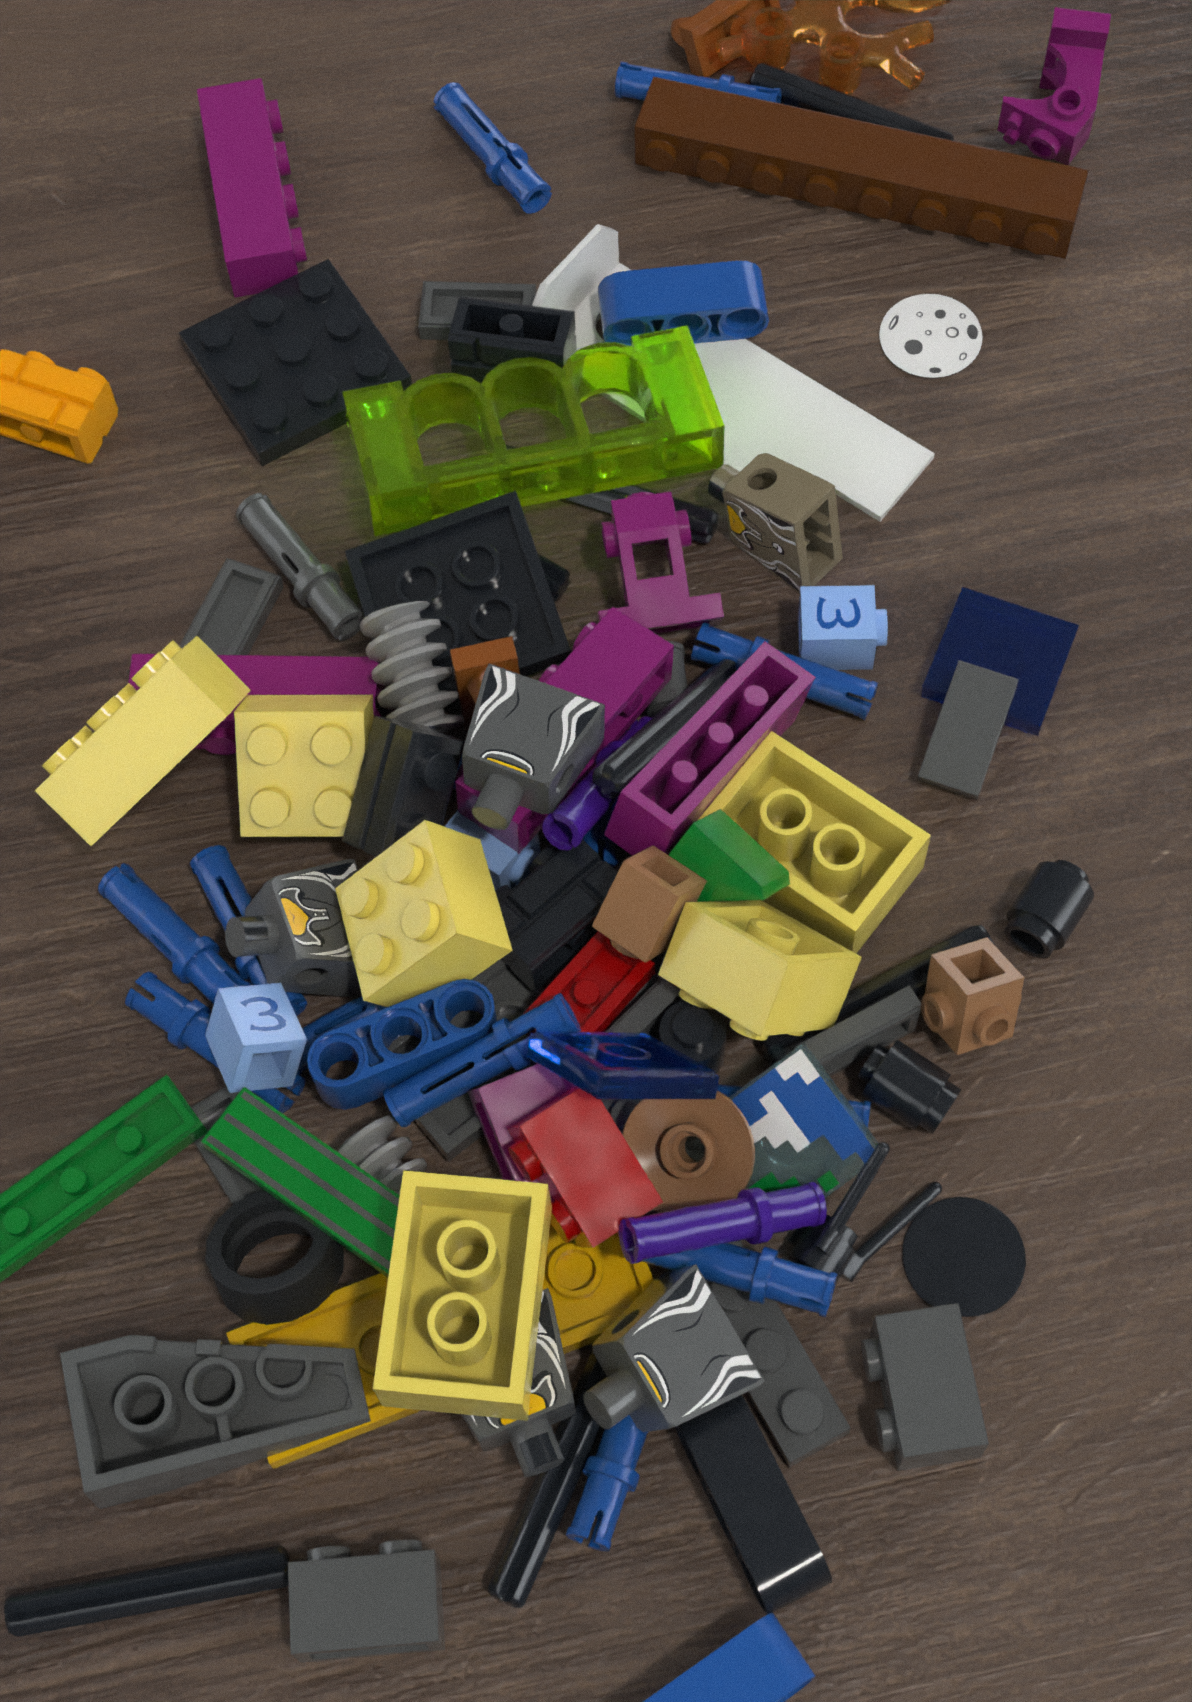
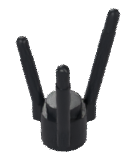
[788,1142,942,1285]

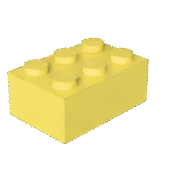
[35,636,251,846]
[697,731,931,954]
[373,1170,552,1421]

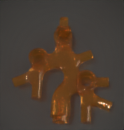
[716,0,952,95]

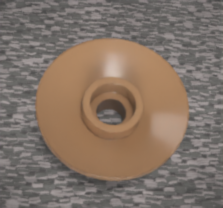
[622,1082,755,1213]

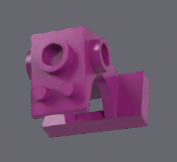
[997,7,1111,165]
[596,492,724,634]

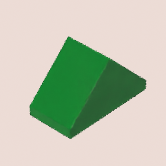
[669,809,790,901]

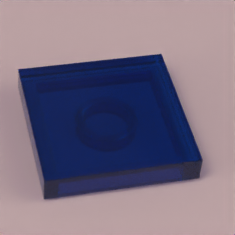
[921,587,1079,736]
[527,1031,720,1099]

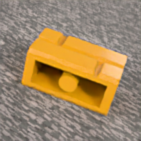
[0,349,119,464]

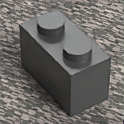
[861,1303,989,1471]
[288,1540,445,1663]

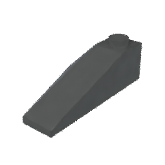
[60,1335,371,1509]

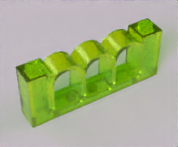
[342,325,725,536]

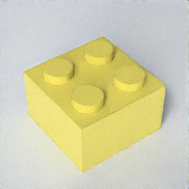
[234,695,374,837]
[335,820,512,1007]
[658,900,862,1041]

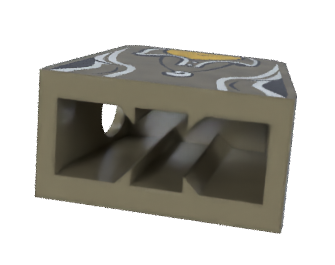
[708,453,843,594]

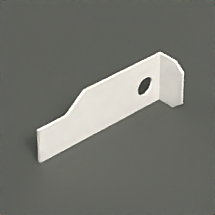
[532,224,935,522]

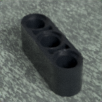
[675,1395,832,1615]

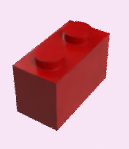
[507,1082,663,1248]

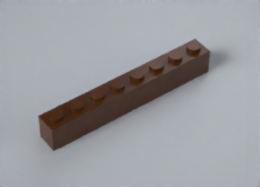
[635,76,1089,259]

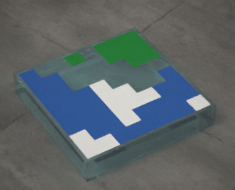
[729,1042,878,1234]

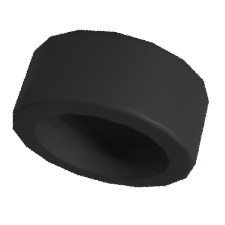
[205,1191,344,1325]

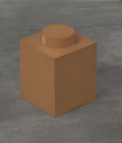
[592,845,707,963]

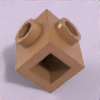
[921,937,1024,1055]

